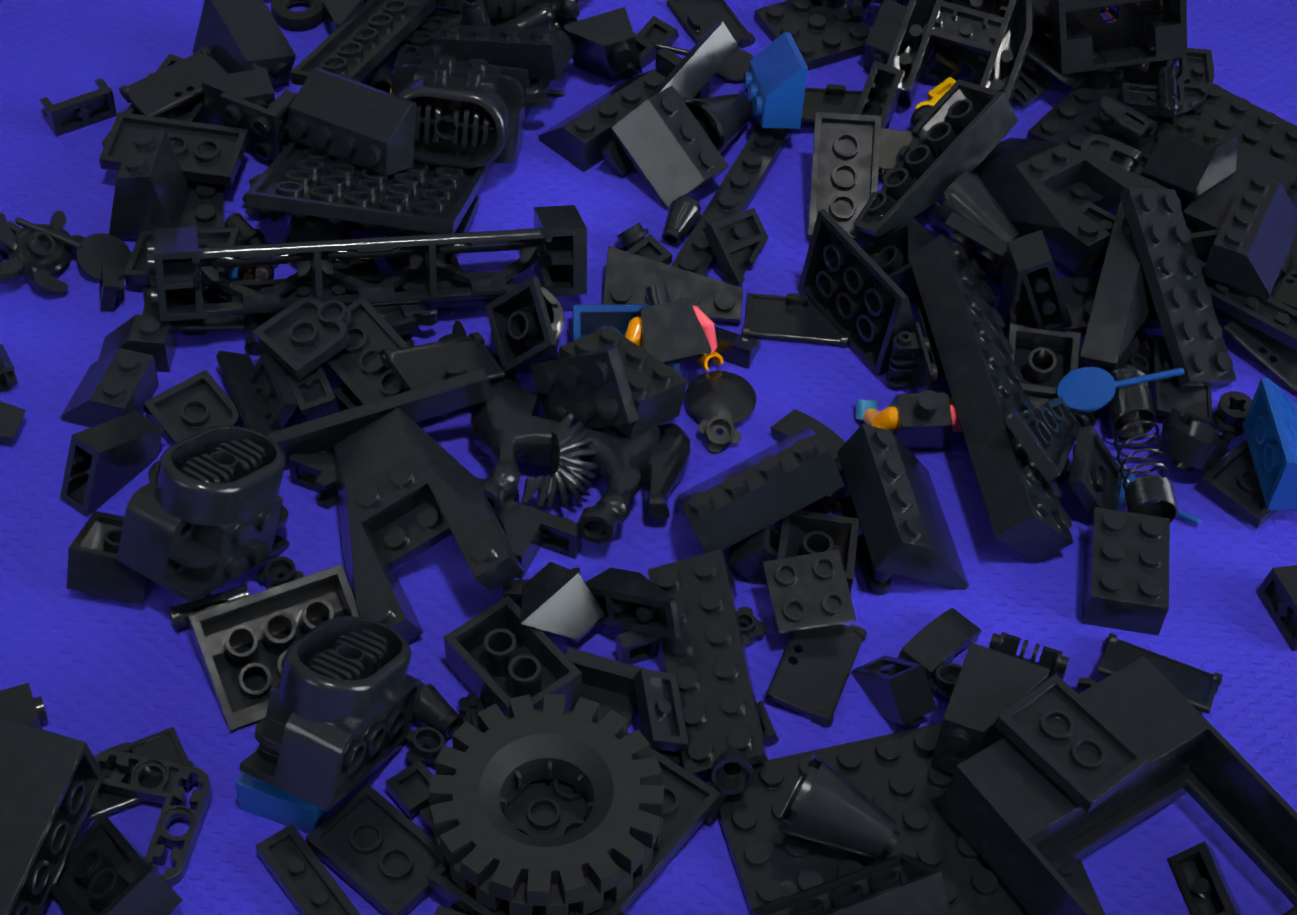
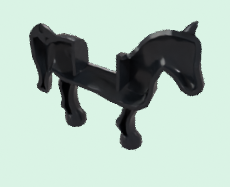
[437,321,691,544]

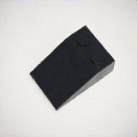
[52,814,183,915]

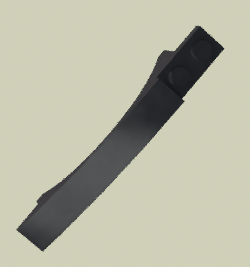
[288,454,582,579]

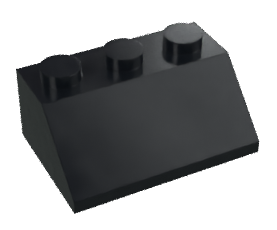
[610,85,728,210]

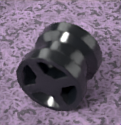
[1213,391,1252,436]

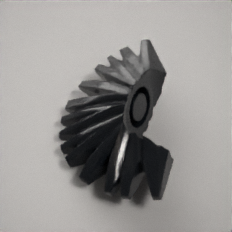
[522,413,597,509]

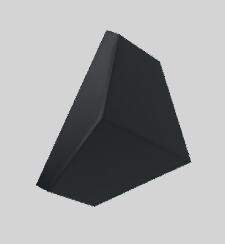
[520,562,605,643]

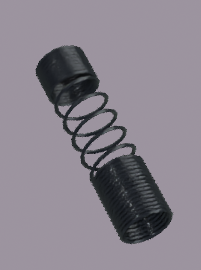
[1105,368,1178,523]

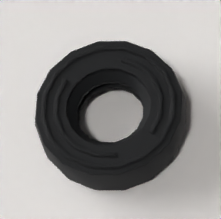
[271,0,326,31]

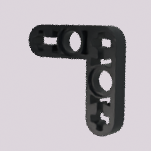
[94,750,212,887]

